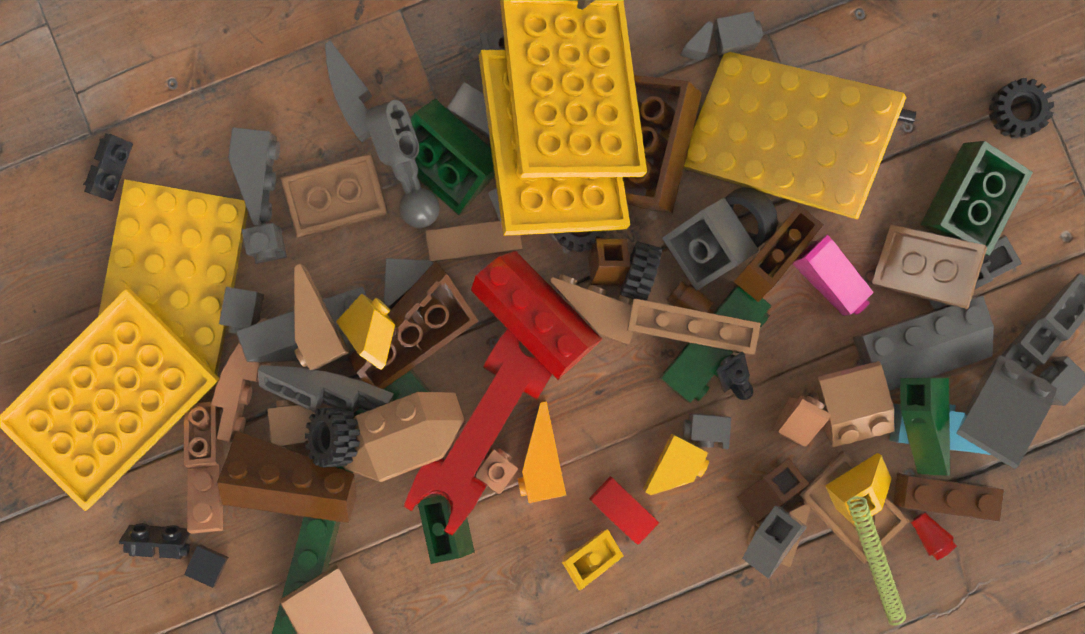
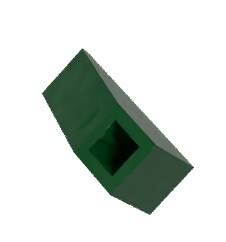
[900,378,950,476]

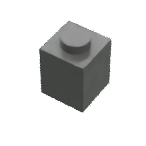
[713,11,763,57]
[219,287,264,334]

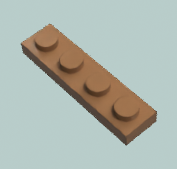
[627,298,761,355]

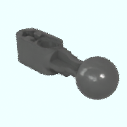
[366,100,440,228]

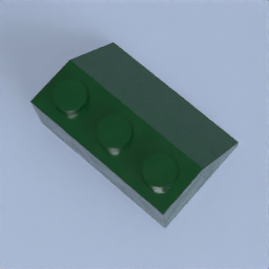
[411,98,495,215]
[920,141,1033,256]

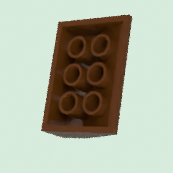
[623,75,702,213]

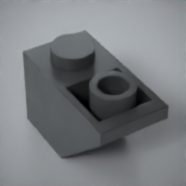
[742,505,807,579]

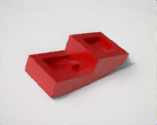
[589,476,659,545]

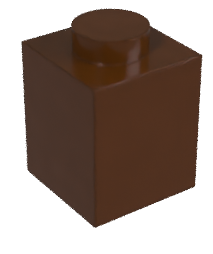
[588,238,631,285]

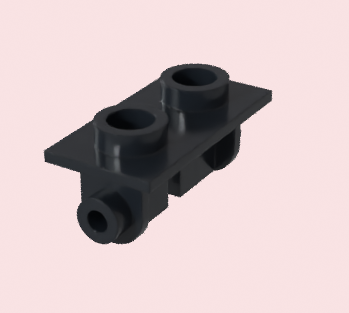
[83,133,133,201]
[716,351,754,400]
[119,523,191,559]

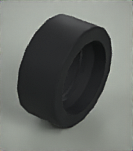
[724,187,778,248]

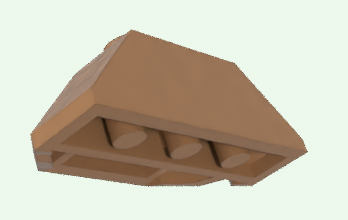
[343,392,466,482]

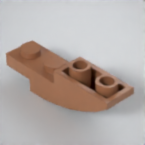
[211,318,271,442]
[184,401,225,534]

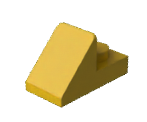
[562,529,624,590]

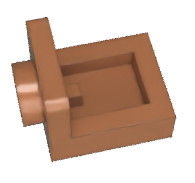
[475,447,518,494]

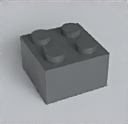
[662,198,759,291]

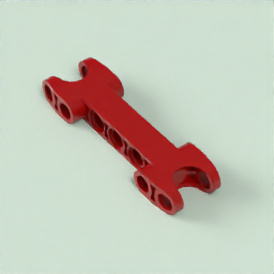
[403,329,552,536]

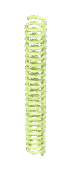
[847,496,906,625]

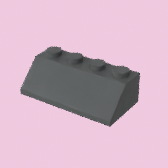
[853,296,994,391]

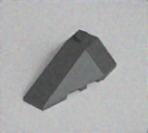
[236,287,366,362]

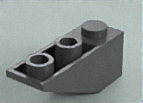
[228,127,280,226]

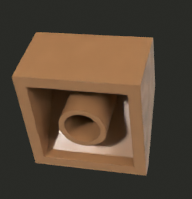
[817,361,894,447]

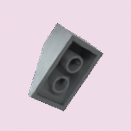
[956,355,1057,469]

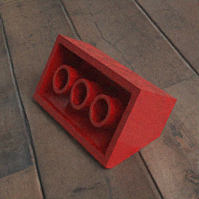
[471,251,602,380]

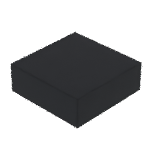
[184,544,229,588]

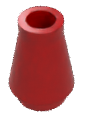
[910,511,957,561]

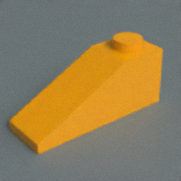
[518,401,566,503]

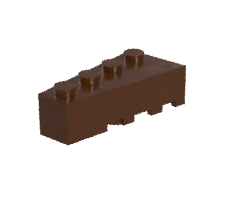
[348,261,478,389]
[217,431,356,523]

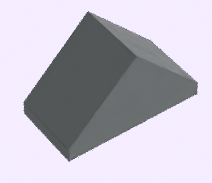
[384,258,433,309]

